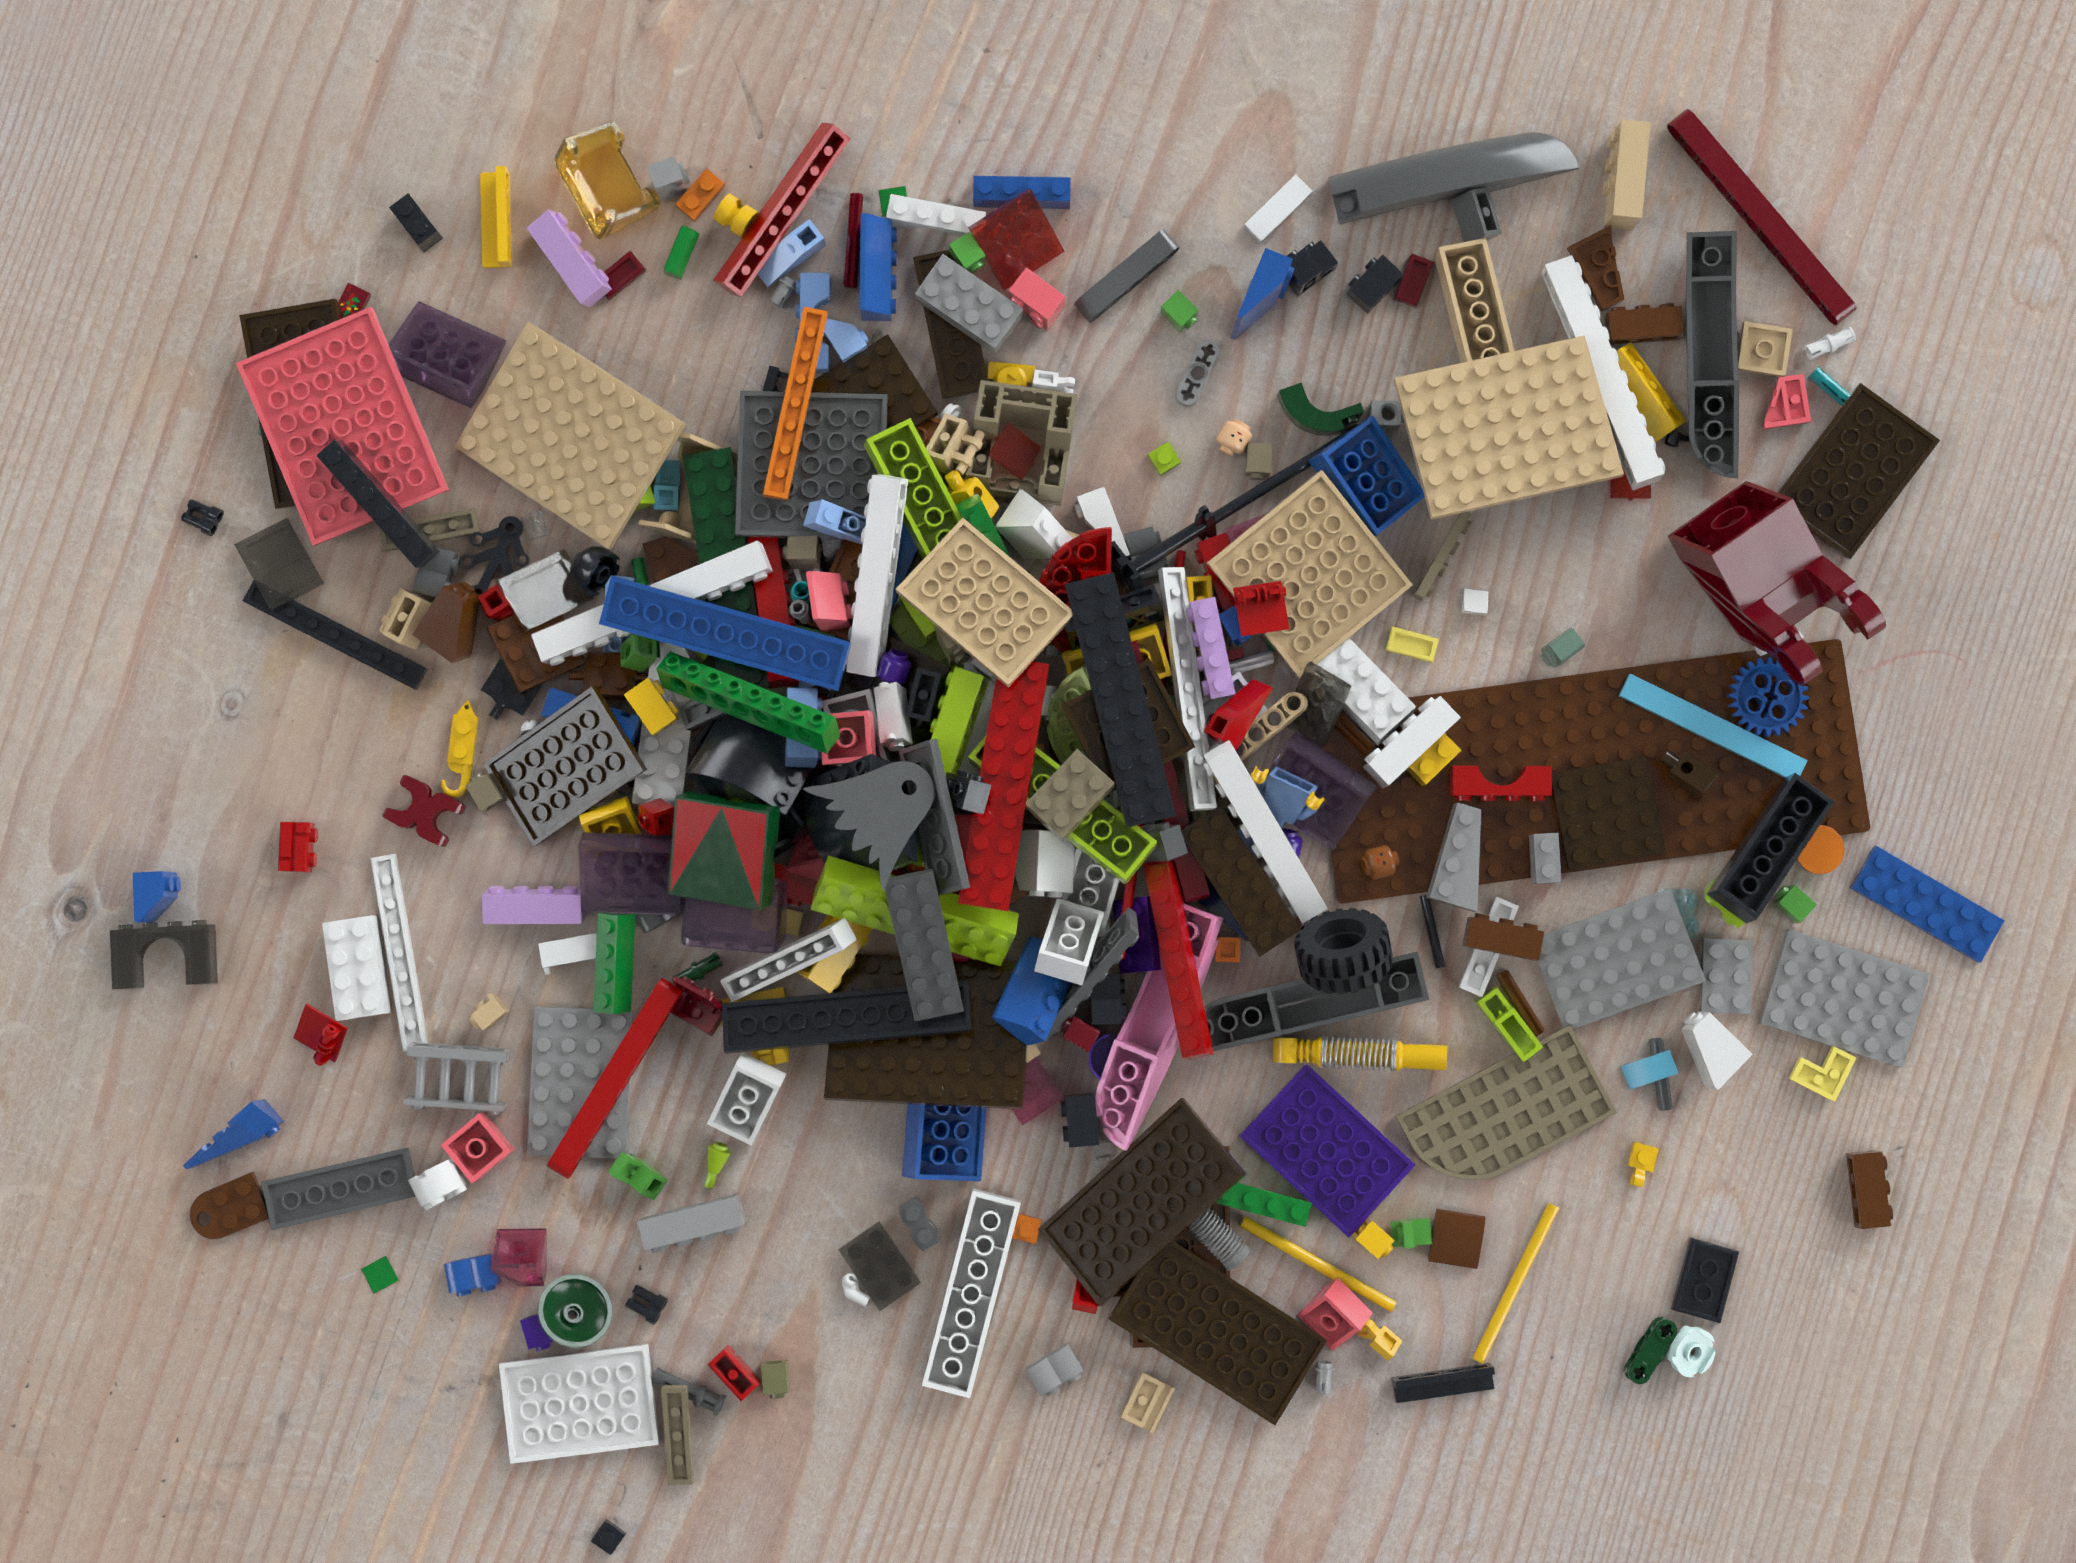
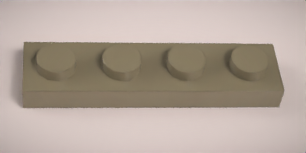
[379,508,481,552]
[1412,512,1472,601]
[661,1385,695,1485]

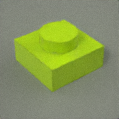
[1147,441,1181,476]

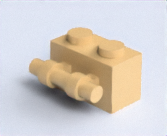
[926,414,985,475]
[379,587,432,650]

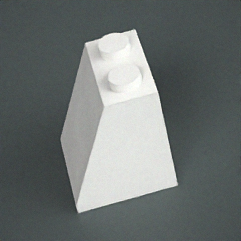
[995,490,1073,559]
[1015,830,1075,898]
[1681,1011,1753,1090]

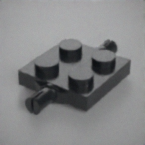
[481,658,544,720]

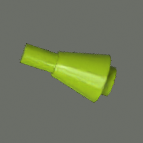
[704,1142,732,1188]

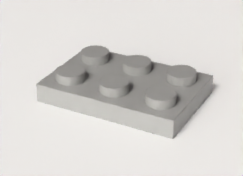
[1700,939,1753,1014]

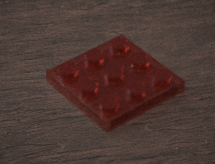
[968,188,1065,291]

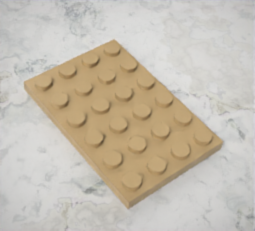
[896,518,1073,688]

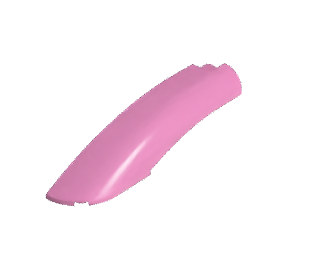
[1095,902,1224,1151]

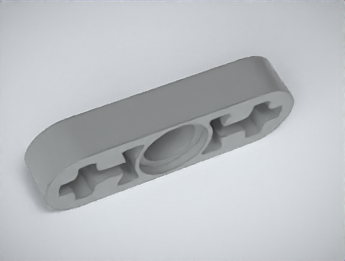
[1176,340,1219,407]

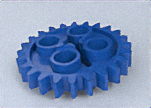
[1727,657,1809,737]

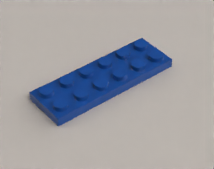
[1850,846,2005,963]

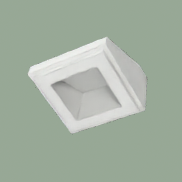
[1461,588,1489,616]

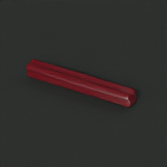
[843,193,863,288]

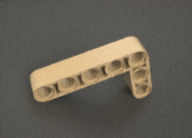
[1213,692,1308,784]

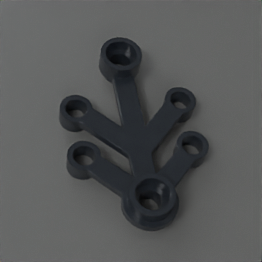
[459,516,530,605]

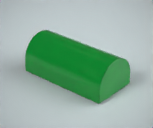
[664,225,699,280]

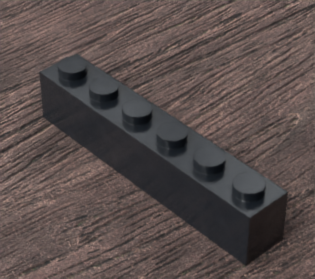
[316,439,440,568]

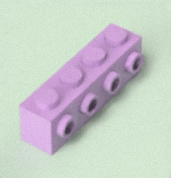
[527,210,612,307]
[1186,597,1235,700]
[482,886,586,924]

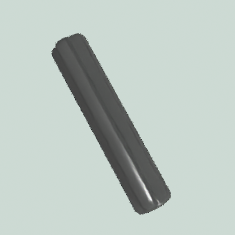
[1649,1037,1673,1111]

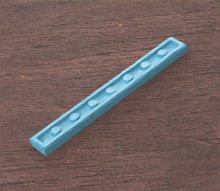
[1619,674,1808,778]

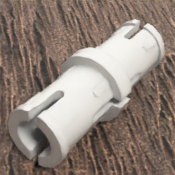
[1804,327,1856,360]

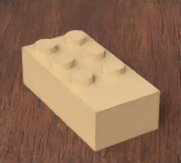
[1603,119,1651,230]

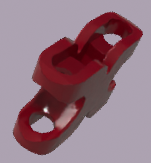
[382,775,466,847]

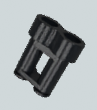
[181,499,224,536]
[625,1284,668,1325]

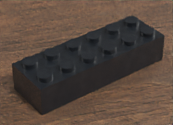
[1707,773,1835,924]

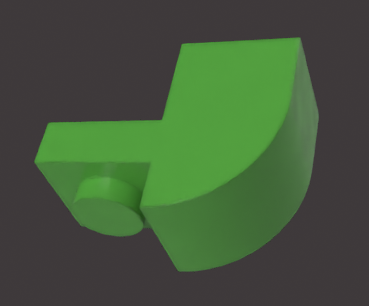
[608,1152,668,1200]
[1390,1217,1432,1249]

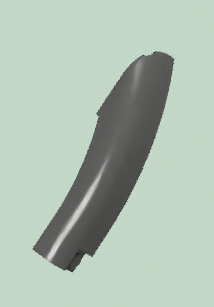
[1329,132,1579,225]
[1686,231,1740,478]
[1204,952,1430,1052]

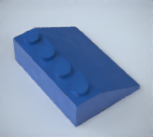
[1231,248,1295,340]
[1309,415,1425,536]
[902,1104,987,1181]

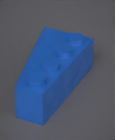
[541,687,642,748]

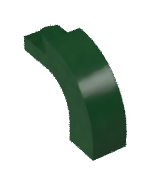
[1277,382,1364,436]

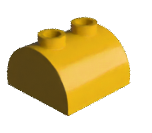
[579,797,643,855]

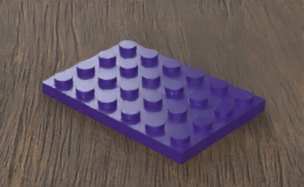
[1239,1063,1415,1238]

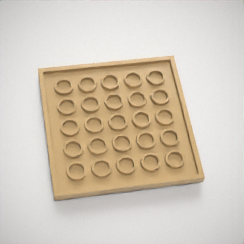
[1207,470,1413,678]

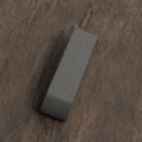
[1074,229,1180,323]

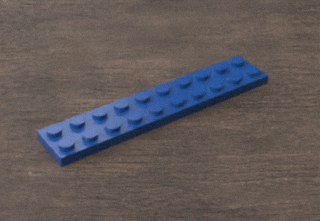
[599,576,852,691]

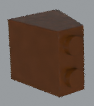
[412,582,480,663]

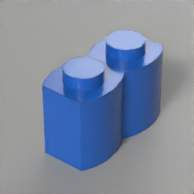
[444,1253,501,1297]

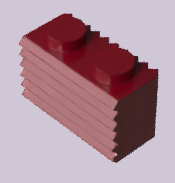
[1060,1016,1100,1052]

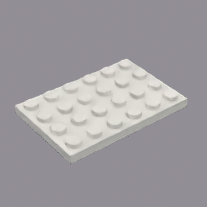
[499,1344,660,1464]

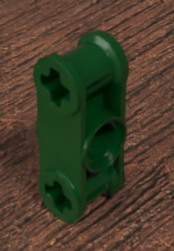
[1624,1317,1677,1384]

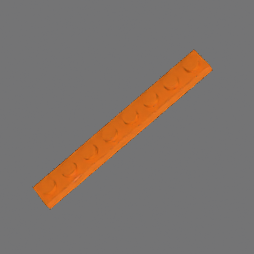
[763,307,828,501]

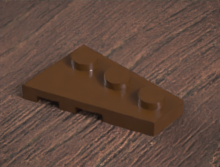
[1567,225,1624,312]

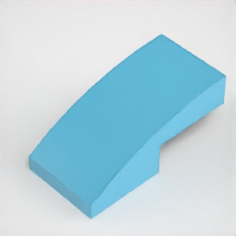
[654,459,681,510]
[1621,1049,1678,1089]

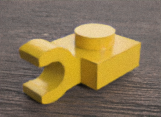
[1627,1142,1659,1187]
[1357,1319,1402,1361]

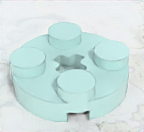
[1666,1326,1715,1377]

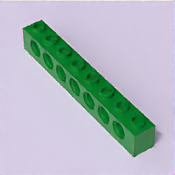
[656,651,840,754]

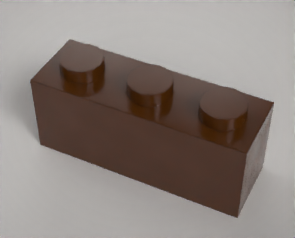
[1604,303,1684,345]
[1462,913,1544,961]
[1846,1150,1893,1229]

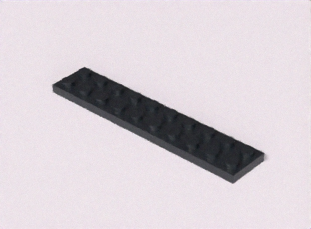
[1064,572,1176,828]
[722,981,972,1054]

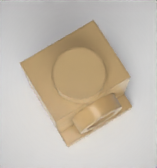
[469,993,510,1031]

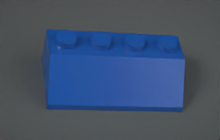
[860,213,897,321]
[992,936,1072,1046]

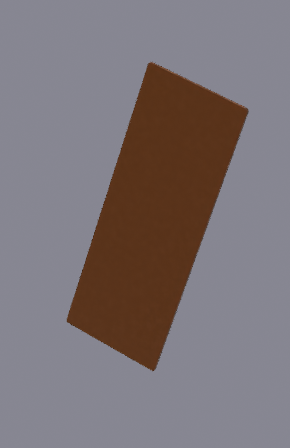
[1311,639,1870,904]

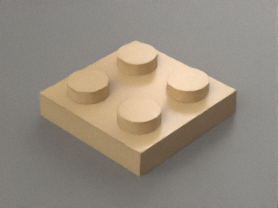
[1738,321,1793,377]

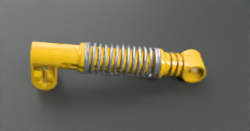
[1272,1036,1448,1071]

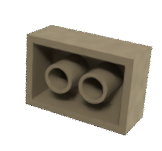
[1025,749,1114,842]

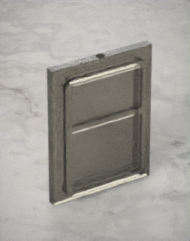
[234,518,324,611]
[497,549,594,631]

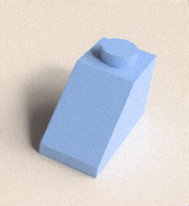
[824,318,869,363]

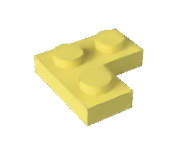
[1788,1046,1856,1102]

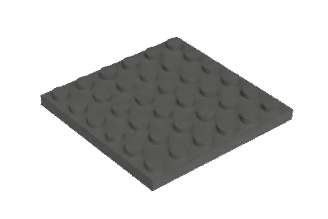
[735,391,888,539]

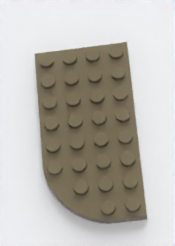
[1395,1025,1617,1180]

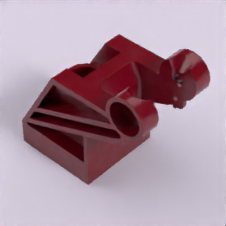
[1668,481,1886,686]

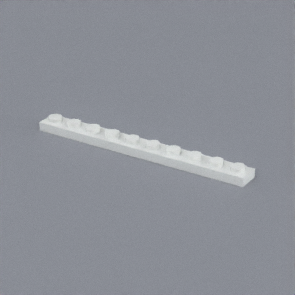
[1158,567,1217,811]

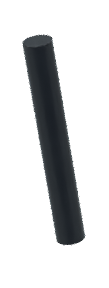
[1419,895,1445,968]

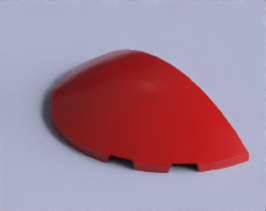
[1039,527,1112,652]

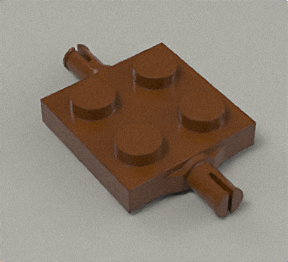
[568,652,648,700]

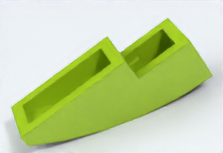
[1474,987,1543,1062]

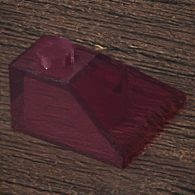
[490,1228,547,1287]

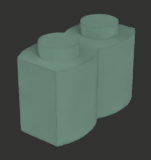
[1541,628,1585,668]

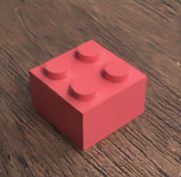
[1009,267,1065,331]
[822,710,876,766]
[441,1112,516,1183]

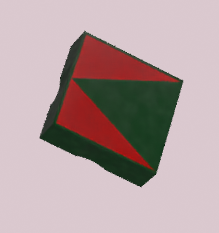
[668,791,780,911]

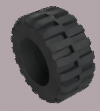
[1294,908,1393,995]

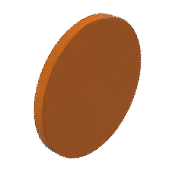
[1797,825,1845,874]

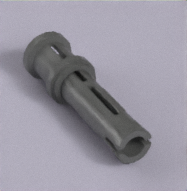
[651,1367,726,1416]

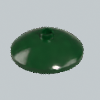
[537,1274,612,1348]

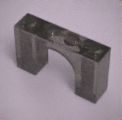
[110,920,218,990]

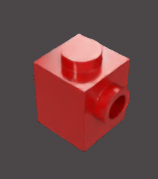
[638,798,675,836]

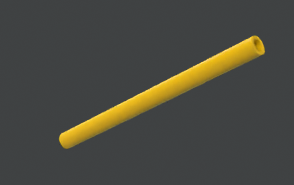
[1472,1203,1559,1364]
[1239,1216,1396,1312]

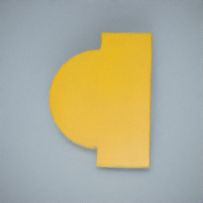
[988,361,1035,386]

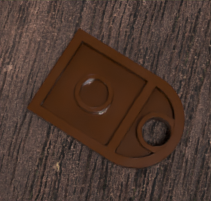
[190,1172,269,1239]

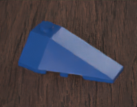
[183,1099,284,1169]

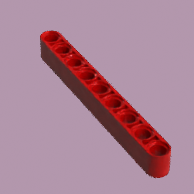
[547,977,684,1179]

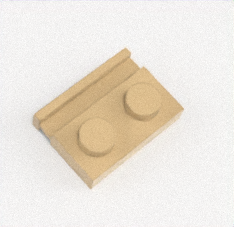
[1120,1371,1175,1433]

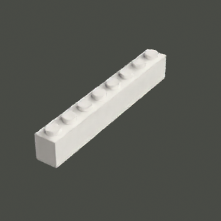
[846,474,908,677]
[1203,740,1328,924]

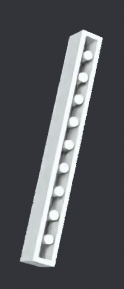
[1541,255,1665,490]
[531,541,773,666]

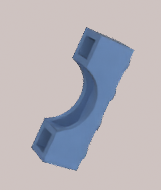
[795,273,831,374]

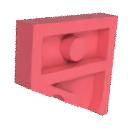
[1762,374,1811,430]

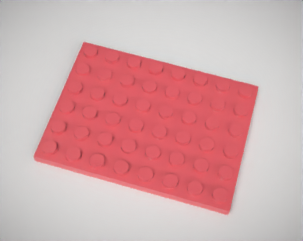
[236,307,449,546]

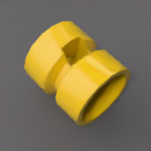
[713,193,759,239]

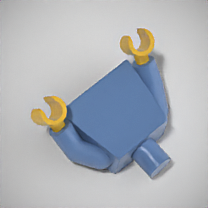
[1251,766,1325,829]

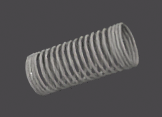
[1189,1207,1250,1270]

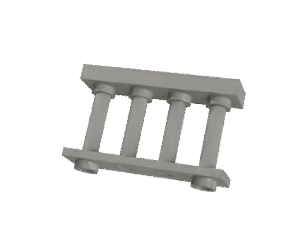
[404,1042,511,1115]

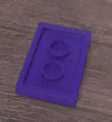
[1113,896,1161,974]

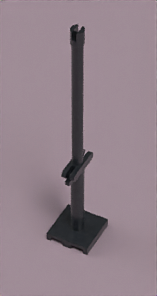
[1111,424,1358,591]

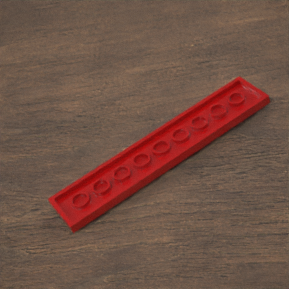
[958,662,1050,912]

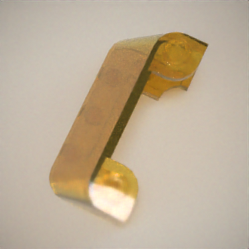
[555,121,660,239]

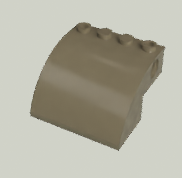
[966,380,1077,506]

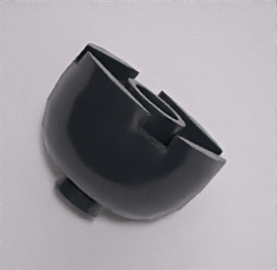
[572,546,620,596]

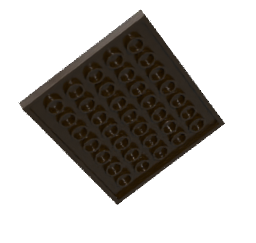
[824,954,1027,1110]

